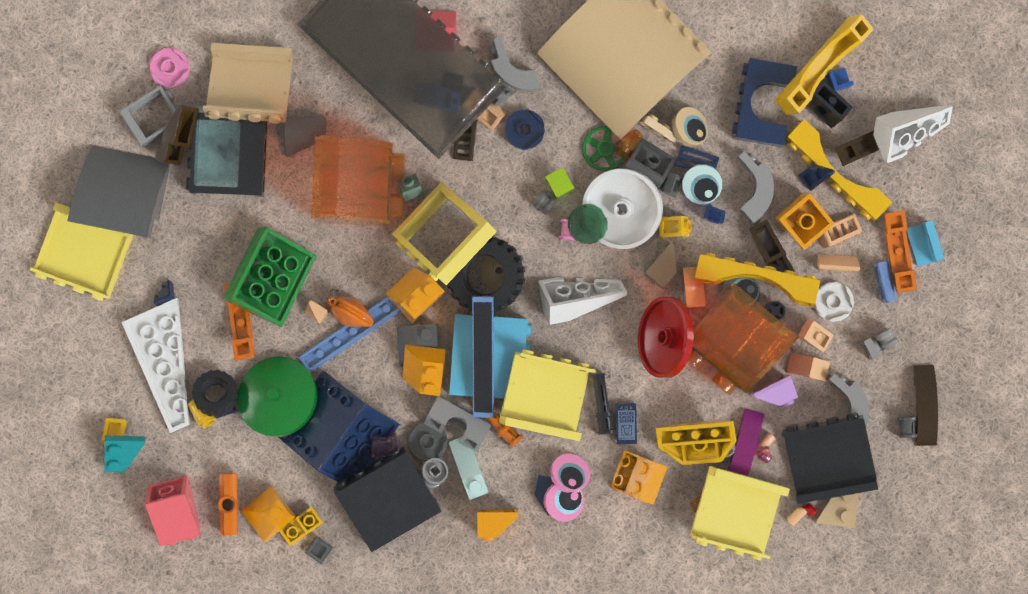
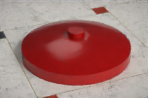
[638,296,694,378]

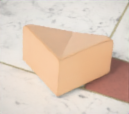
[305,300,329,324]

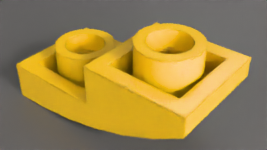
[279,506,323,546]

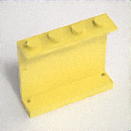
[499,349,596,441]
[690,466,790,560]

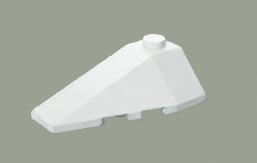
[873,105,953,163]

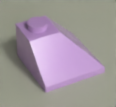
[749,375,798,408]

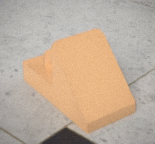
[797,318,834,353]

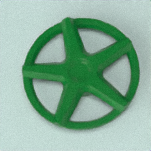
[582,126,627,171]

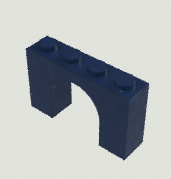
[732,58,798,147]

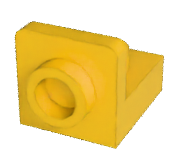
[659,216,691,238]
[102,418,127,447]

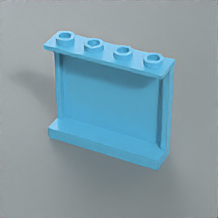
[449,314,531,399]

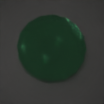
[568,204,608,244]

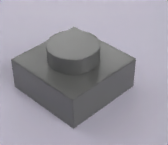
[663,172,682,198]

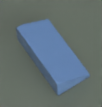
[873,261,897,303]

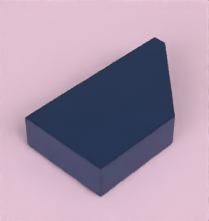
[798,164,835,191]
[534,475,554,516]

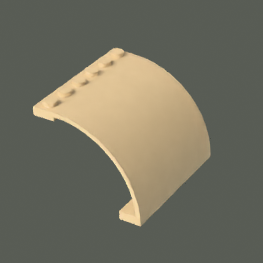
[537,0,712,140]

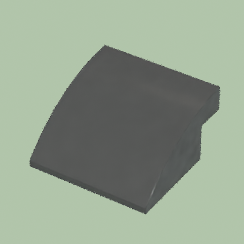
[67,146,171,238]

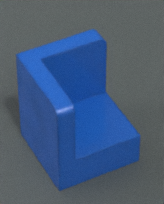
[826,68,854,92]

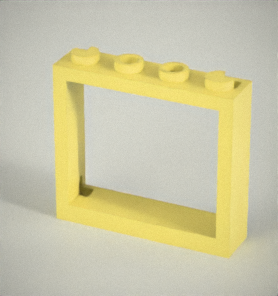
[392,182,497,285]

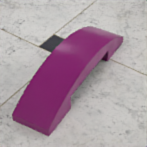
[727,408,764,476]

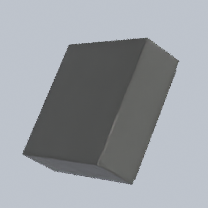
[305,536,333,564]

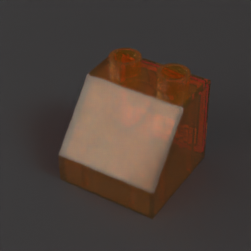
[311,135,405,227]

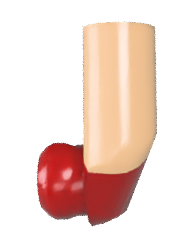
[787,503,817,526]

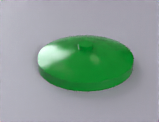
[238,356,318,437]

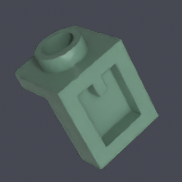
[397,173,424,202]

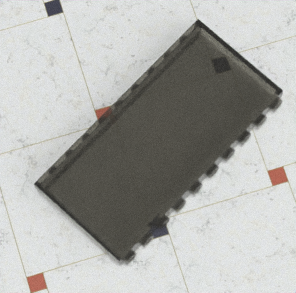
[297,0,506,159]

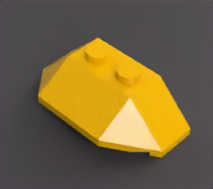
[656,419,736,465]

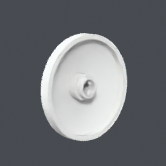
[582,168,663,249]

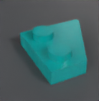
[104,435,145,472]

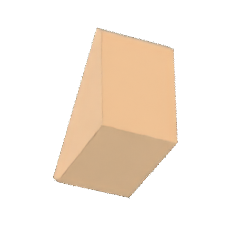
[786,353,830,382]

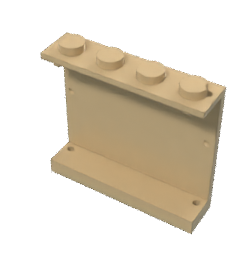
[203,43,293,124]

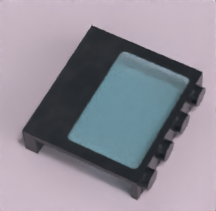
[186,112,268,197]

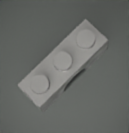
[424,397,491,452]

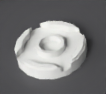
[814,282,854,322]

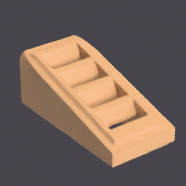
[819,213,863,248]

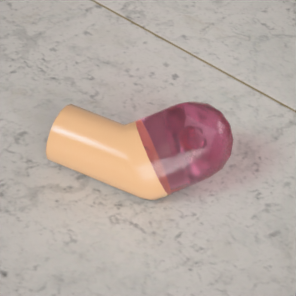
[757,432,776,463]

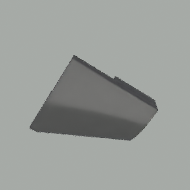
[285,117,326,157]

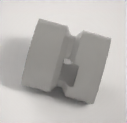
[418,458,448,489]

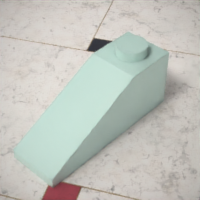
[449,437,489,500]

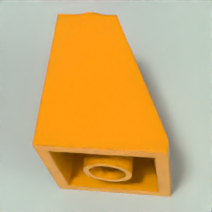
[385,267,444,323]

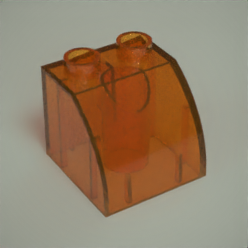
[688,283,798,396]

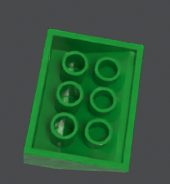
[223,227,316,327]

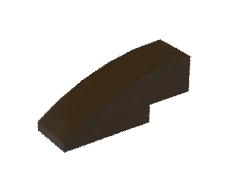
[155,105,199,165]
[749,219,795,272]

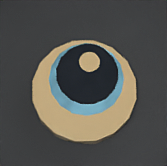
[672,107,708,147]

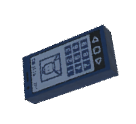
[616,403,637,444]

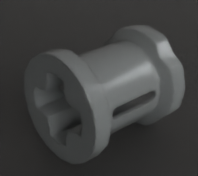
[899,417,917,438]

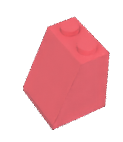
[145,476,201,546]

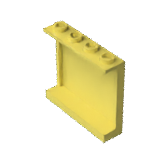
[30,202,133,301]

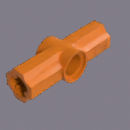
[218,473,239,535]

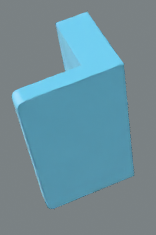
[906,220,944,266]

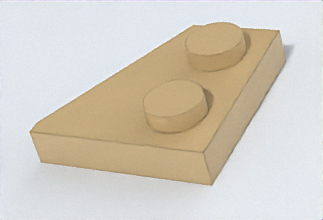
[638,113,677,143]
[815,493,859,528]

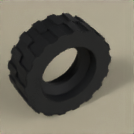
[192,370,238,417]

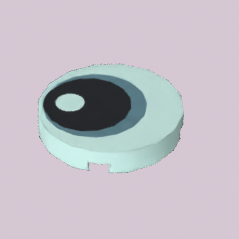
[682,164,722,204]

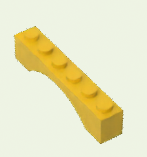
[775,14,873,115]
[785,119,893,221]
[694,253,820,308]

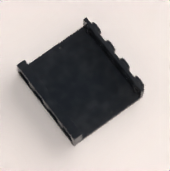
[782,413,878,504]
[333,446,442,552]

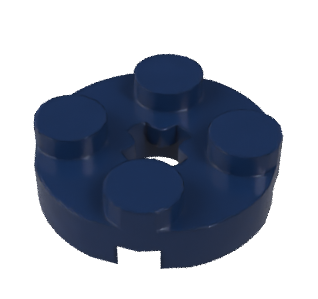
[505,110,545,150]

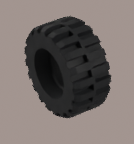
[447,237,526,312]

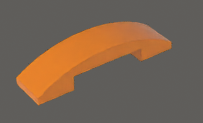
[884,210,917,293]
[224,283,255,361]

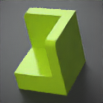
[545,168,574,199]

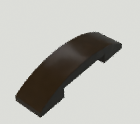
[834,130,879,166]
[913,365,938,446]

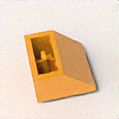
[610,450,668,505]

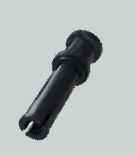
[592,373,616,435]

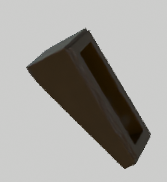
[453,117,478,161]

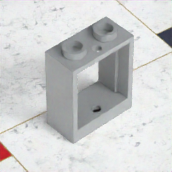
[120,85,179,147]

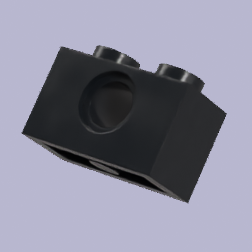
[806,80,853,129]

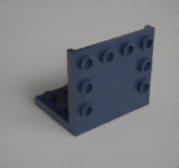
[278,370,400,482]

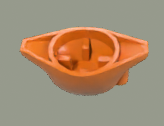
[326,296,374,327]

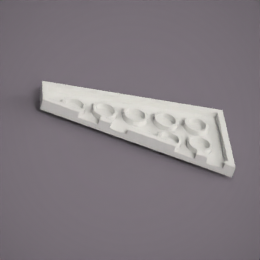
[122,298,190,433]

